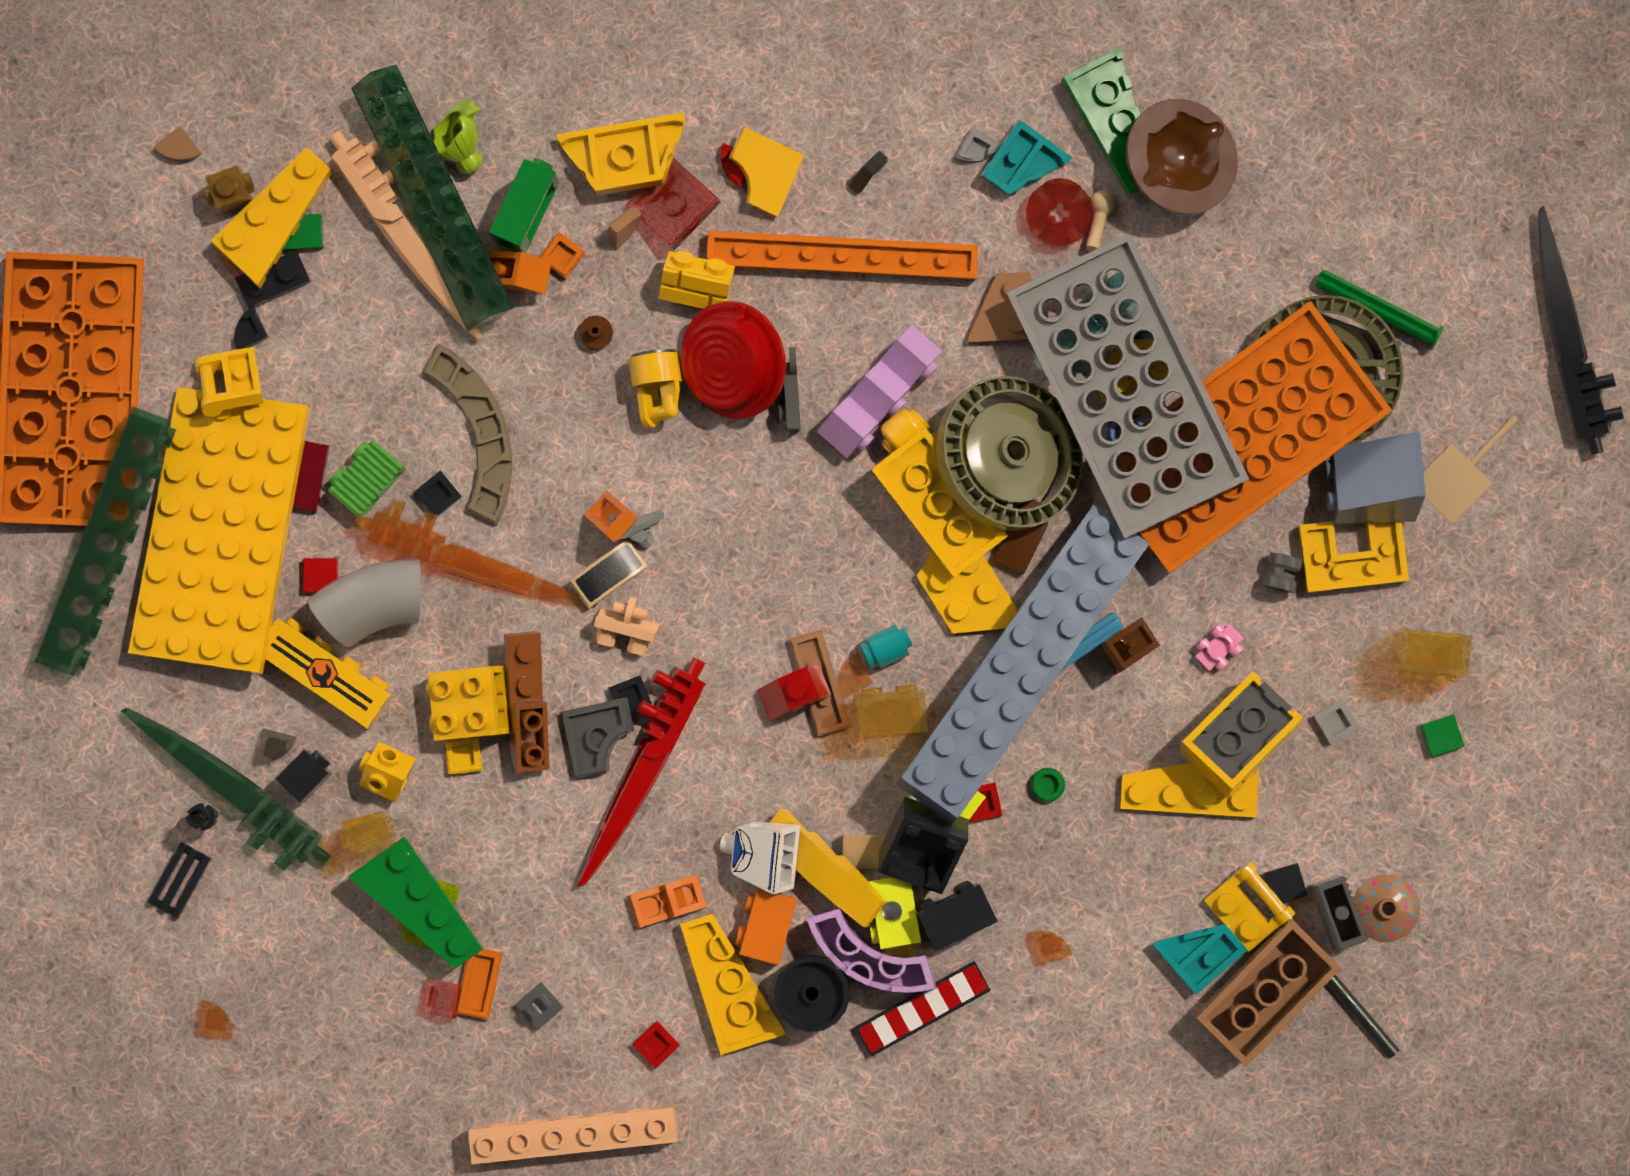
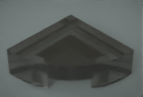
[255,728,298,762]

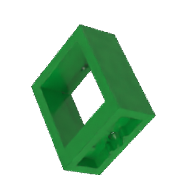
[489,158,560,253]

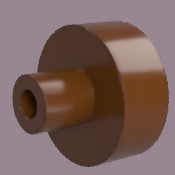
[579,315,613,350]

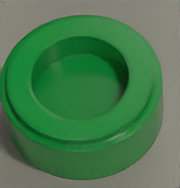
[1031,768,1065,802]

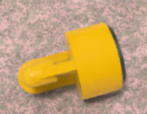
[628,349,683,429]

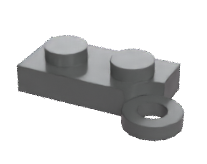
[779,347,801,432]

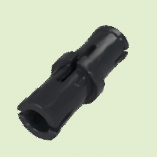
[186,803,218,831]

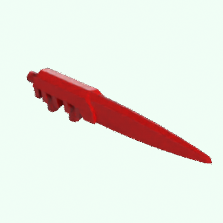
[577,657,706,886]

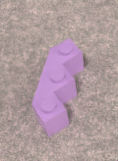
[817,325,943,458]

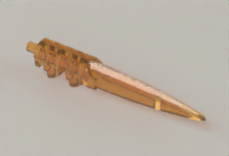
[353,498,598,608]

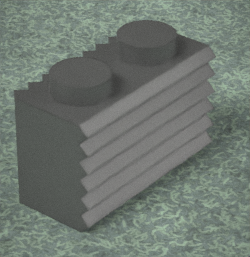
[1309,875,1369,951]

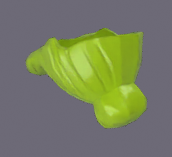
[429,98,483,175]

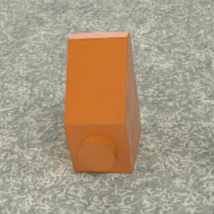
[472,250,551,294]

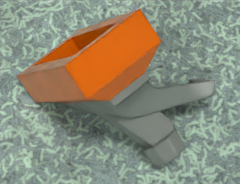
[584,490,664,549]

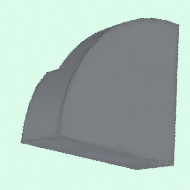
[955,128,1001,162]

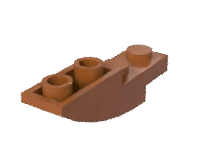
[501,631,549,773]

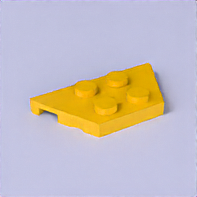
[556,112,686,196]
[916,550,1018,634]

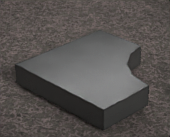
[560,698,634,779]

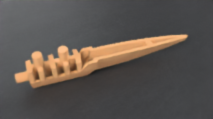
[330,131,483,340]

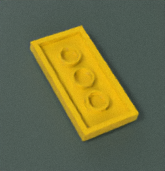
[871,427,1008,577]

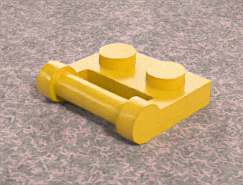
[195,347,264,417]
[1204,861,1295,952]

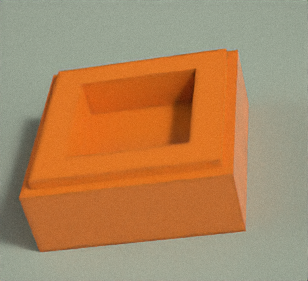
[539,232,586,279]

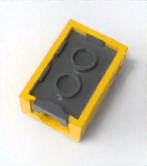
[1179,671,1303,798]

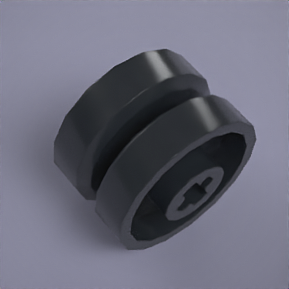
[774,954,850,1032]

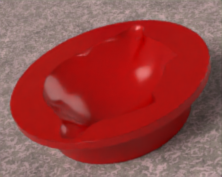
[681,301,786,419]

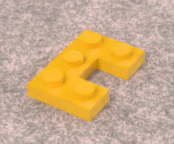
[1298,521,1409,593]

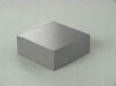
[1312,699,1360,745]

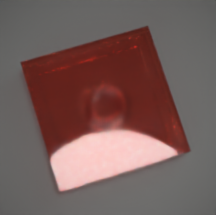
[626,158,721,250]

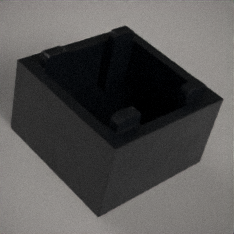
[878,796,968,895]
[916,880,998,951]

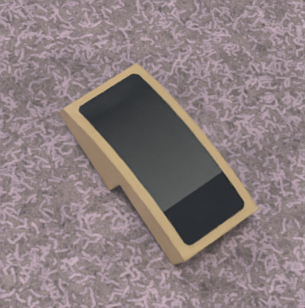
[569,539,647,609]

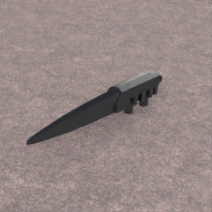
[1538,206,1624,455]

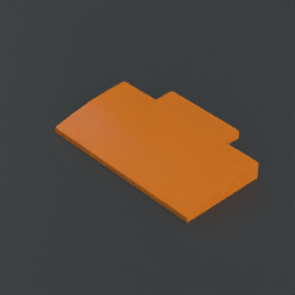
[0,251,144,528]

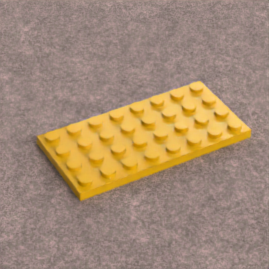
[128,387,311,674]

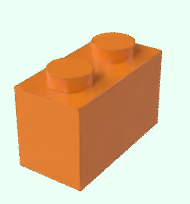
[735,887,797,965]

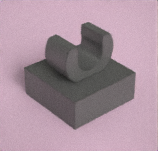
[516,982,564,1031]

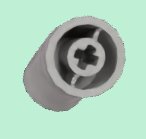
[308,559,421,647]

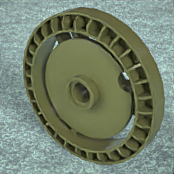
[1254,295,1403,445]
[936,376,1083,531]

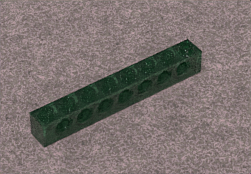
[351,64,514,331]
[35,405,176,676]

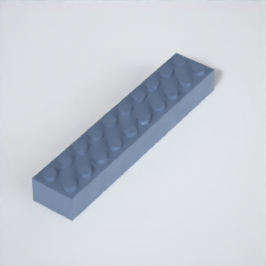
[896,504,1150,824]

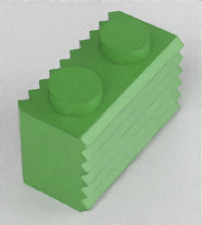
[328,440,406,519]

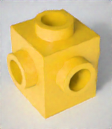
[358,742,416,802]

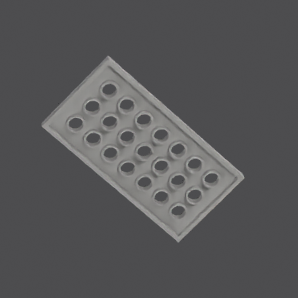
[1007,233,1249,539]

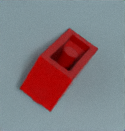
[757,664,831,721]

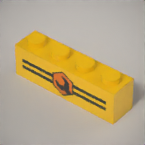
[265,616,393,729]

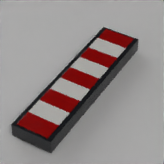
[855,961,991,1057]

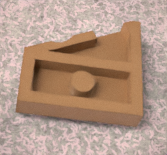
[968,272,1030,343]

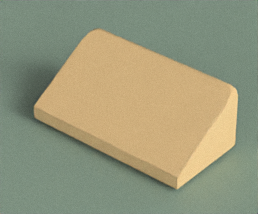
[843,834,886,869]

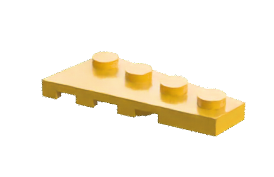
[211,147,332,288]
[1120,762,1259,818]

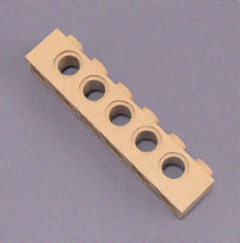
[468,1105,679,1164]

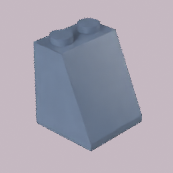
[1324,432,1426,524]

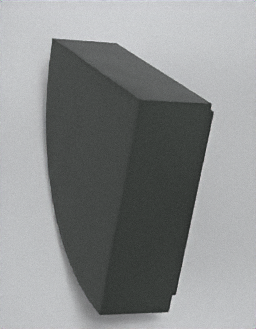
[848,150,888,194]

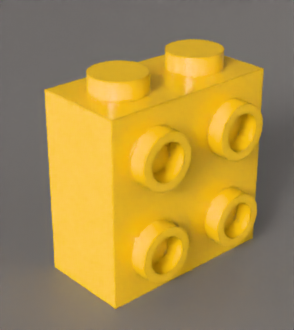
[426,666,510,741]

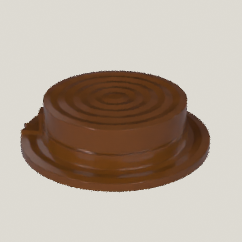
[1126,99,1238,215]

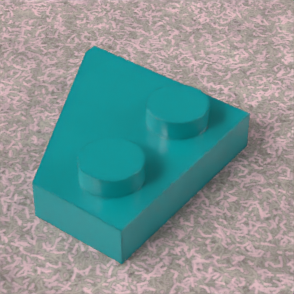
[980,120,1072,195]
[1152,924,1247,995]

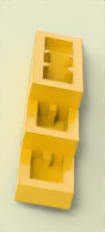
[769,809,887,927]

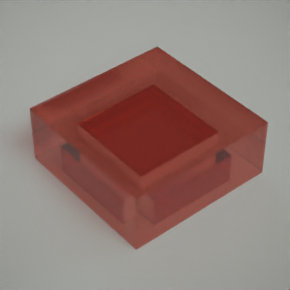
[420,978,463,1019]

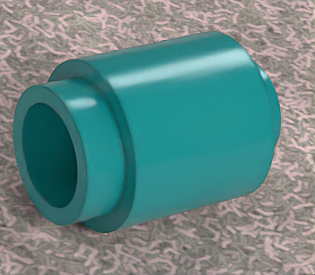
[860,624,913,669]

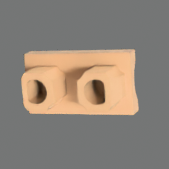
[594,596,660,656]

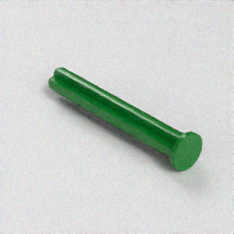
[1315,270,1444,350]

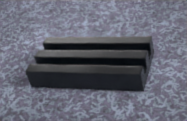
[148,842,212,919]

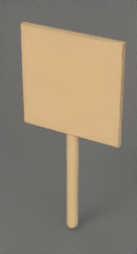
[1424,416,1517,524]

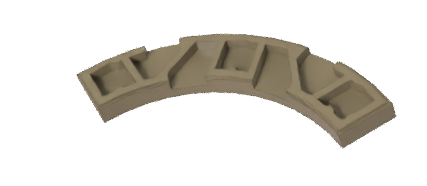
[423,343,512,525]

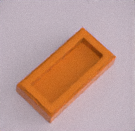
[455,949,503,1020]

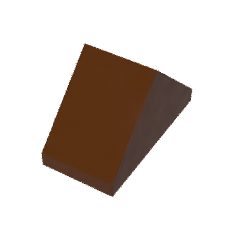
[1098,617,1160,674]

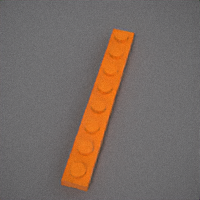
[707,231,978,280]

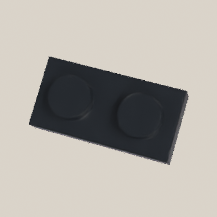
[235,250,311,308]

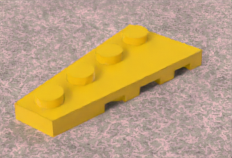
[680,913,786,1055]

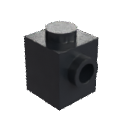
[276,749,333,803]

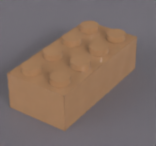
[1193,919,1341,1067]

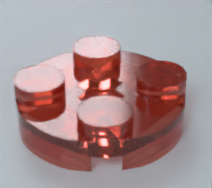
[1025,178,1094,247]

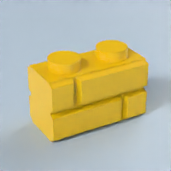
[658,251,735,309]

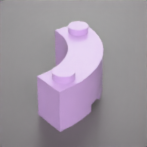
[807,909,937,993]

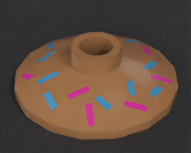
[1353,875,1420,942]

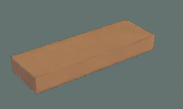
[789,629,850,737]

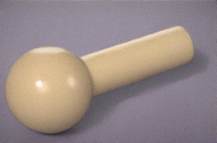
[1086,190,1116,252]

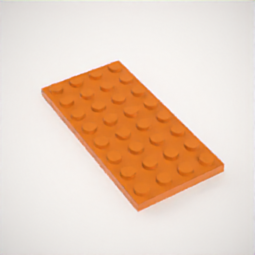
[1116,301,1393,574]

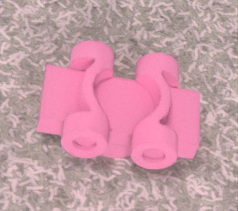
[1195,624,1244,671]

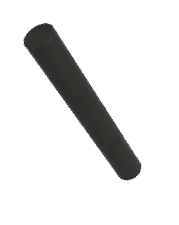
[1326,975,1400,1059]

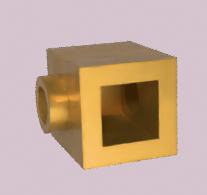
[203,166,256,214]

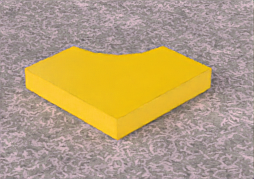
[729,127,804,217]

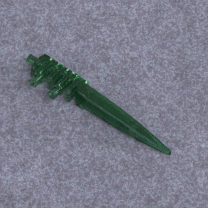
[121,708,332,871]

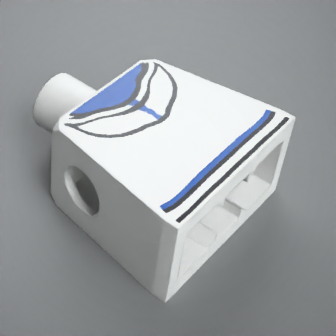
[720,822,800,894]

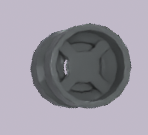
[1262,552,1303,594]

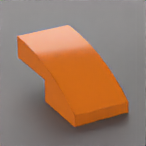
[628,874,707,928]

